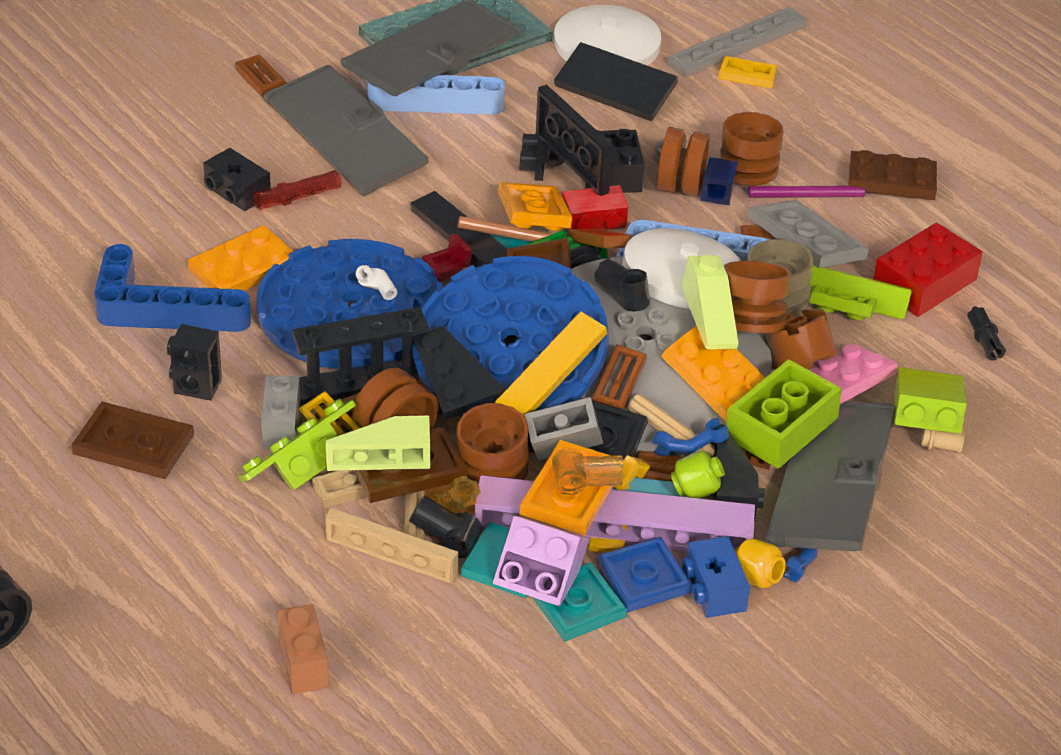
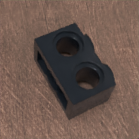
[167,324,222,401]

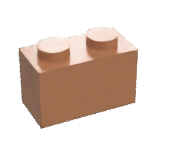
[277,604,329,694]

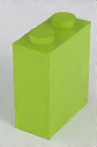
[894,367,967,434]

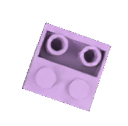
[493,515,590,606]

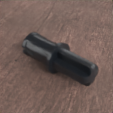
[967,306,1006,361]

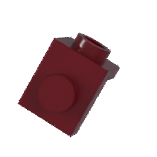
[422,233,472,282]

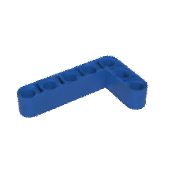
[94,244,251,332]

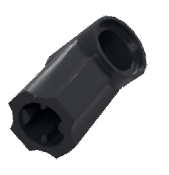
[594,258,650,312]
[409,495,482,558]

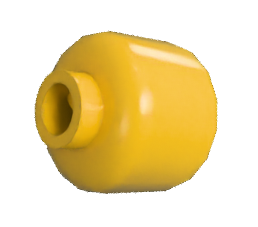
[734,539,785,589]

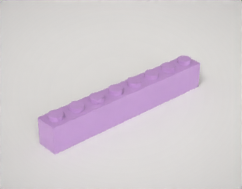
[475,476,755,551]

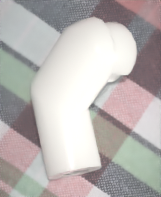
[355,265,397,300]

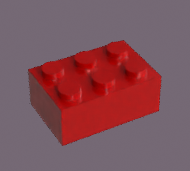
[873,222,983,317]

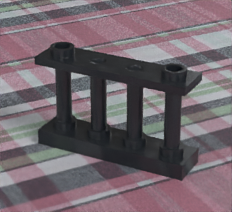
[292,307,429,407]

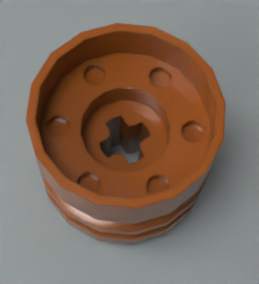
[719,112,784,186]
[724,261,791,333]
[457,403,529,491]

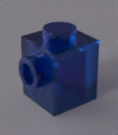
[701,157,738,206]

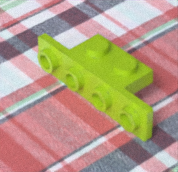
[810,264,912,320]
[237,399,356,490]

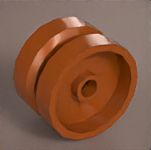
[657,127,710,197]
[353,367,439,430]

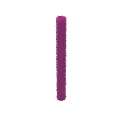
[748,186,865,198]

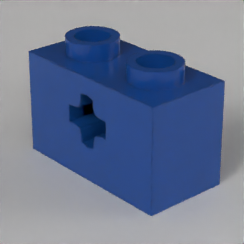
[682,536,750,618]

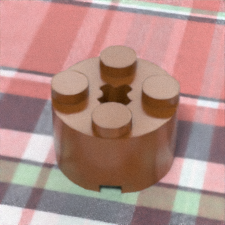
[765,308,837,370]

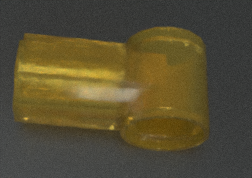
[552,448,624,495]
[430,476,481,514]

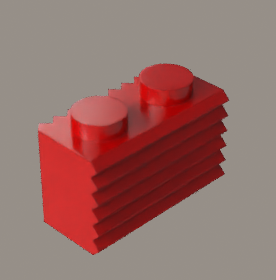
[562,185,628,230]

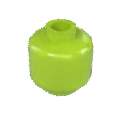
[671,451,725,499]

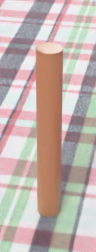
[457,216,548,242]

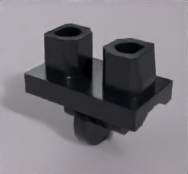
[519,133,564,181]

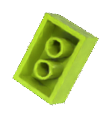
[726,359,842,469]

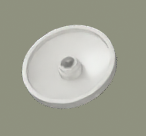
[554,5,661,65]
[622,228,741,309]

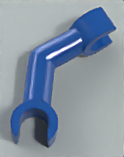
[652,418,729,456]
[784,548,818,583]

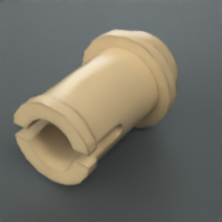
[921,429,965,453]

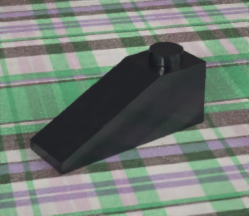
[714,424,765,522]

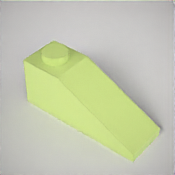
[681,255,739,349]
[326,416,430,471]

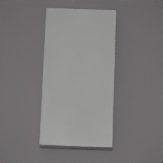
[747,199,869,268]

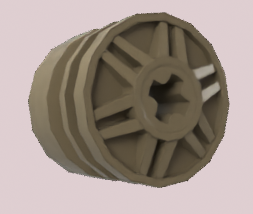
[747,239,814,317]

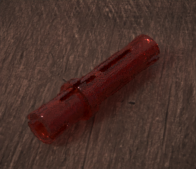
[253,170,342,211]

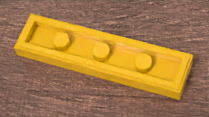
[495,311,607,420]

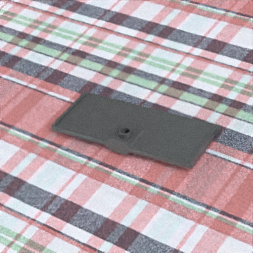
[341,0,521,96]
[264,65,429,196]
[765,401,895,552]

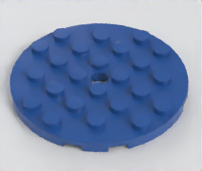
[256,239,443,369]
[413,256,609,418]

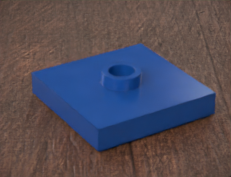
[597,537,692,613]

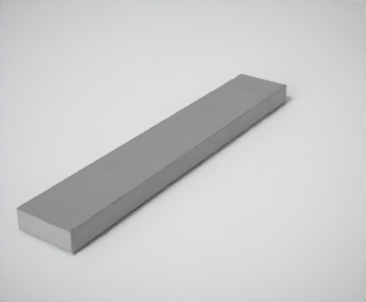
[668,7,807,77]

